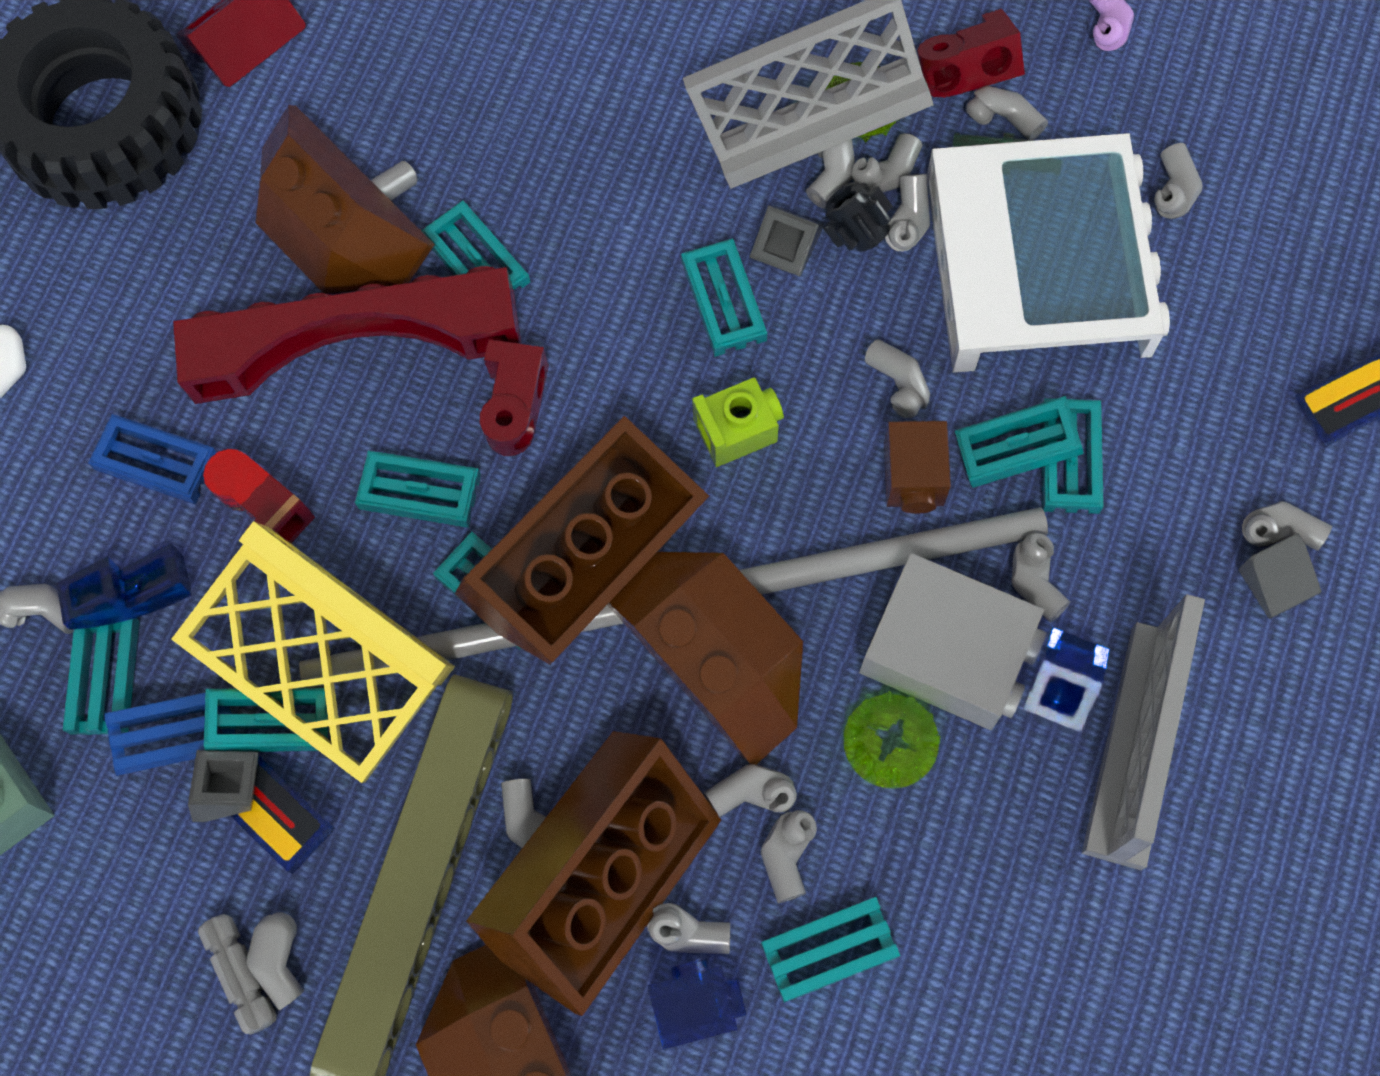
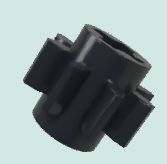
[823,182,893,252]

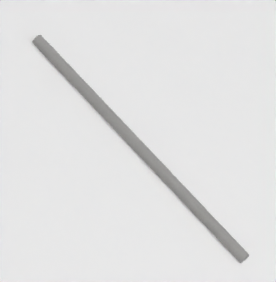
[299,507,1048,688]

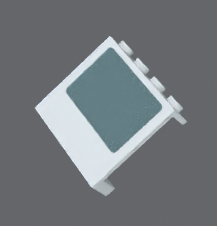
[927,133,1170,373]

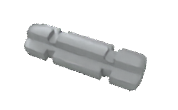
[198,914,277,1034]

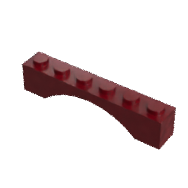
[173,266,522,404]

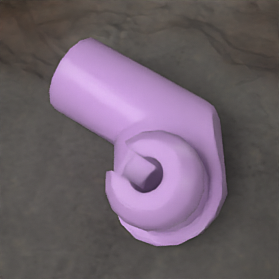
[1089,0,1134,51]

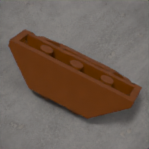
[255,105,435,293]
[607,552,803,765]
[416,945,572,1076]

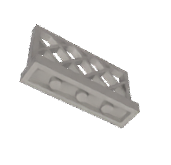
[683,0,934,189]
[1081,594,1205,871]

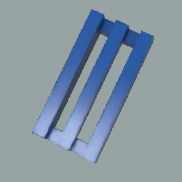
[88,414,217,505]
[104,688,236,776]

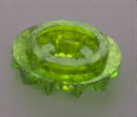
[843,691,941,789]

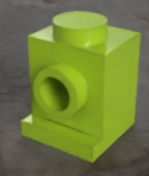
[692,377,784,468]

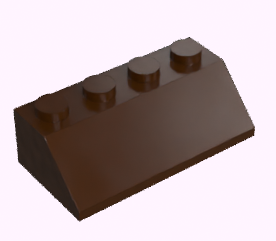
[455,416,709,665]
[466,731,721,1016]

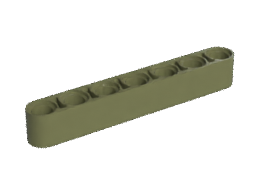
[310,674,513,1076]

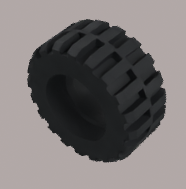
[0,0,202,209]

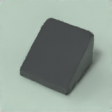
[750,205,824,277]
[1238,533,1322,620]
[188,750,259,822]

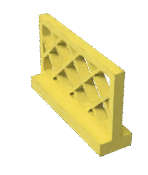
[172,521,455,783]

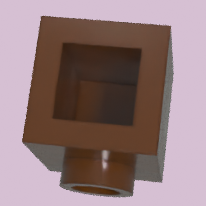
[884,421,951,514]

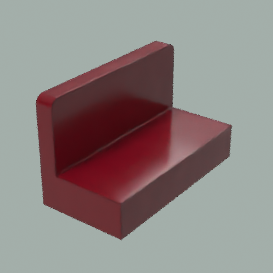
[175,0,306,87]

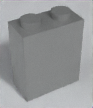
[859,553,1047,730]

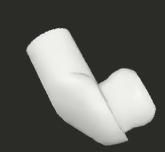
[0,325,26,399]

